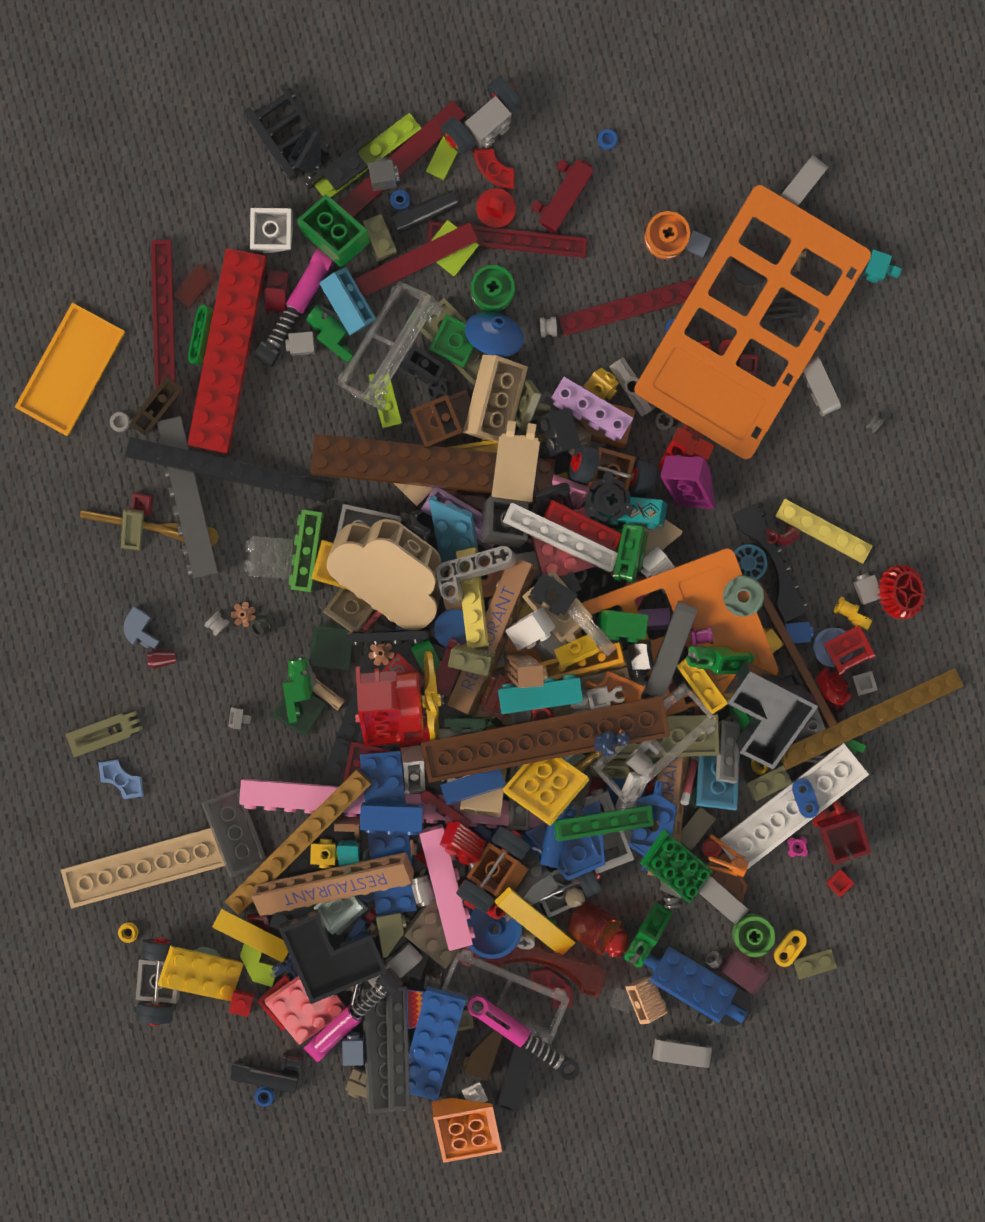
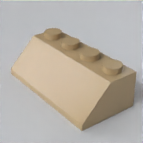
[463,355,528,442]

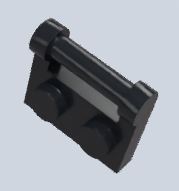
[533,483,575,517]

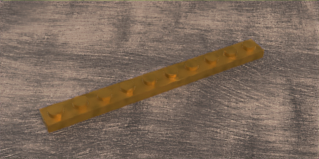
[781,668,964,770]
[224,768,372,915]

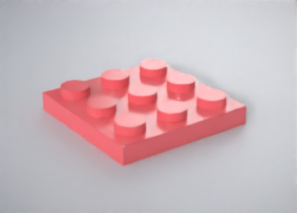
[531,506,596,577]
[264,976,347,1045]

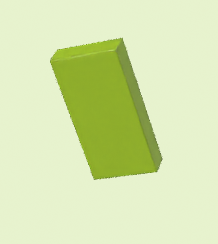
[426,136,458,180]

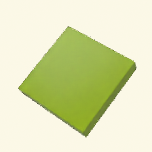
[431,220,479,276]

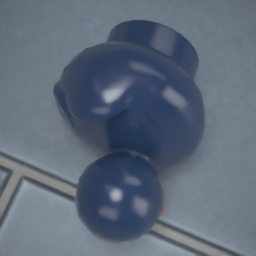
[595,729,630,757]

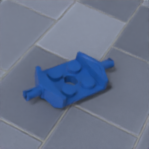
[628,781,677,871]

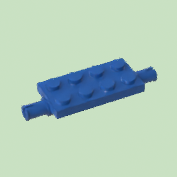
[644,946,748,1023]

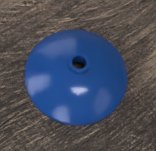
[465,311,524,357]
[466,908,522,959]

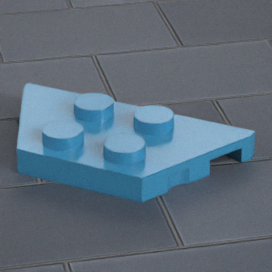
[429,496,478,563]

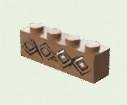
[504,652,547,688]

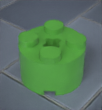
[732,913,775,957]

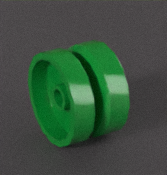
[471,265,515,312]

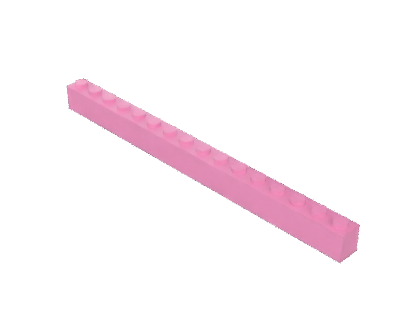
[239,779,547,831]

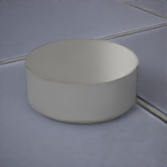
[110,412,130,432]

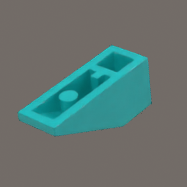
[337,840,361,866]

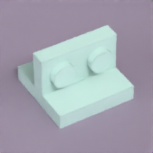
[314,896,368,935]

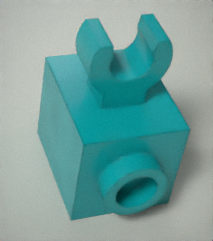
[862,249,902,283]

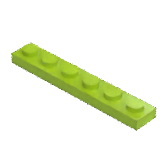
[314,113,421,198]

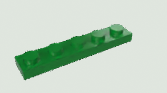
[554,805,654,841]

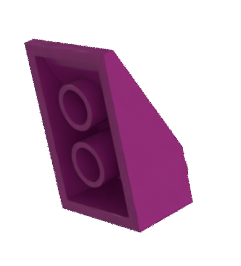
[660,455,715,509]

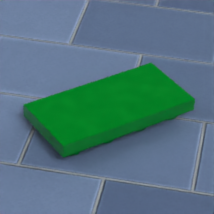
[640,830,712,903]

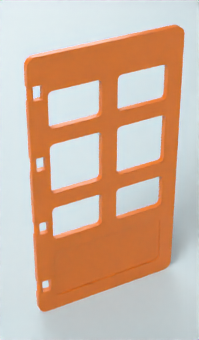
[634,185,871,459]
[505,548,778,716]

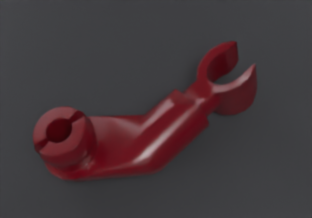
[763,527,800,546]

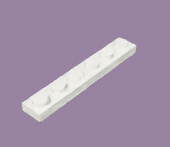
[503,503,618,573]

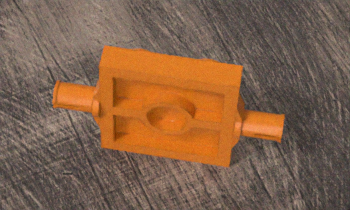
[585,670,645,705]

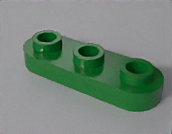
[188,305,214,365]

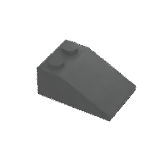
[503,849,558,922]

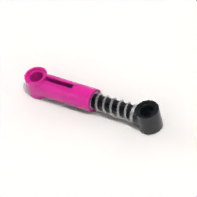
[254,247,335,367]
[303,967,404,1062]
[467,994,579,1081]

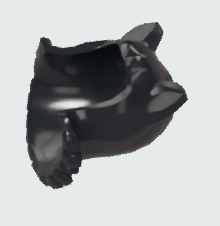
[400,507,439,553]

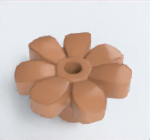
[231,602,256,627]
[369,642,395,666]

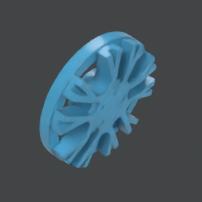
[734,544,767,580]

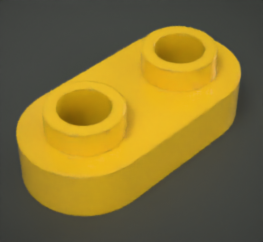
[774,930,806,967]

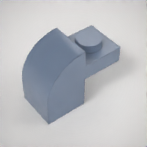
[124,607,161,649]

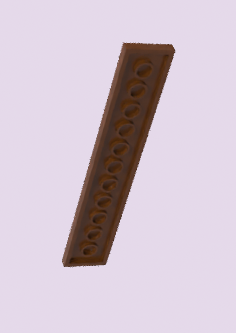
[310,434,555,498]
[421,695,670,783]

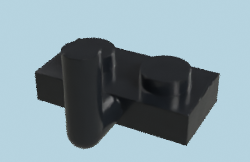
[583,570,618,609]

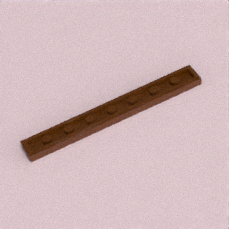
[759,582,837,728]

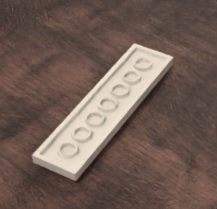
[720,743,869,869]

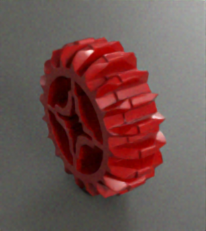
[877,565,926,619]

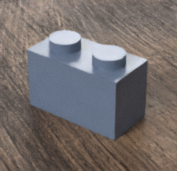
[342,1030,365,1066]

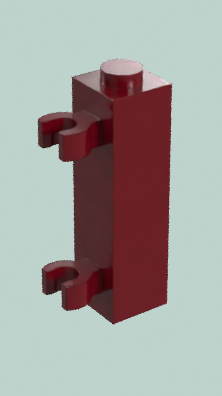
[531,159,594,234]

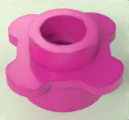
[787,837,808,857]

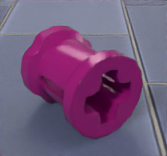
[690,626,714,646]

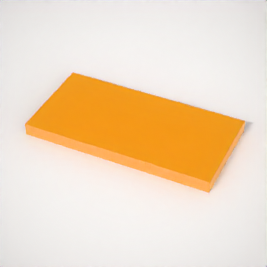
[15,303,126,436]

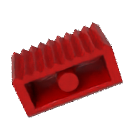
[440,822,486,865]

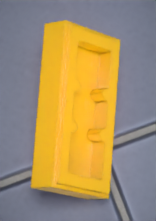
[554,633,599,669]

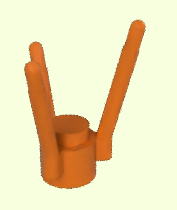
[708,834,749,877]

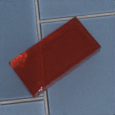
[173,264,214,308]

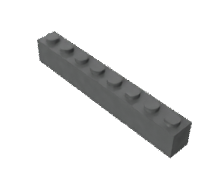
[154,416,218,579]

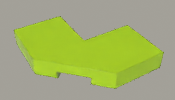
[240,944,275,987]

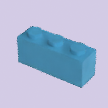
[319,267,377,335]

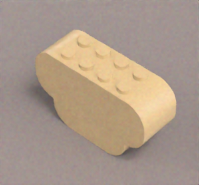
[327,519,441,630]

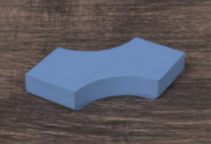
[98,759,144,799]

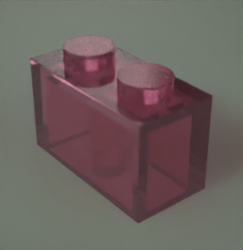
[720,950,769,995]

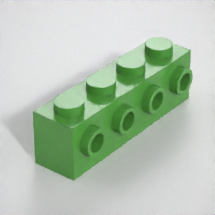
[289,510,324,593]

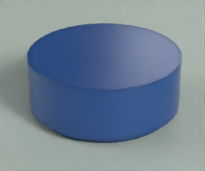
[598,129,618,150]

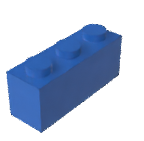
[360,802,424,835]

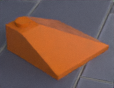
[432,1098,502,1163]

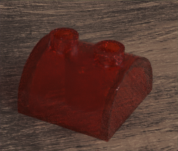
[568,902,622,957]

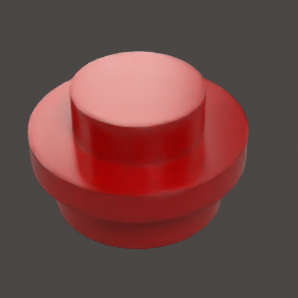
[702,838,722,858]

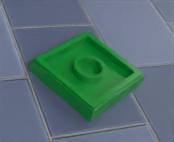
[428,314,475,368]

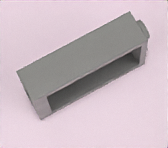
[571,788,634,874]

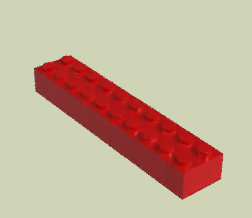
[187,248,268,455]

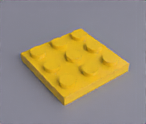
[502,757,589,826]

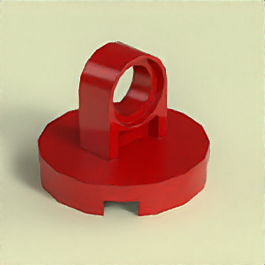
[476,188,516,228]
[817,668,851,706]

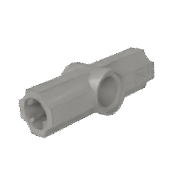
[609,357,656,417]

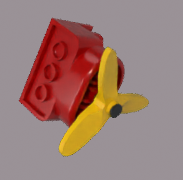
[355,651,444,746]

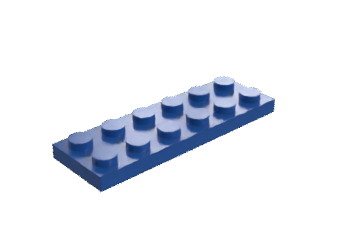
[409,986,466,1101]

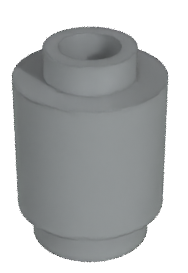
[411,875,435,906]

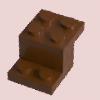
[410,390,471,447]

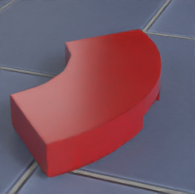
[474,149,514,189]

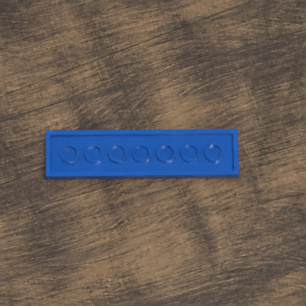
[360,750,417,914]

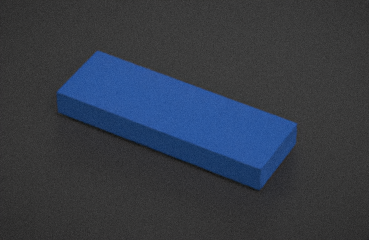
[441,769,505,805]

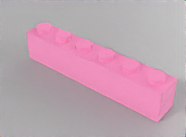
[419,824,475,951]

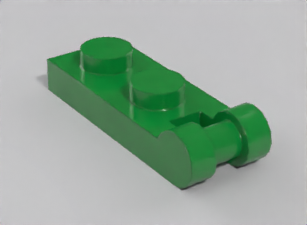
[613,524,645,583]

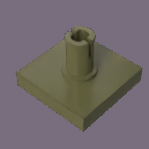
[514,379,550,431]

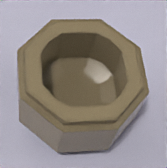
[564,886,585,907]

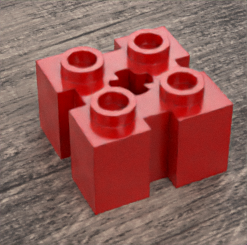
[657,427,714,470]

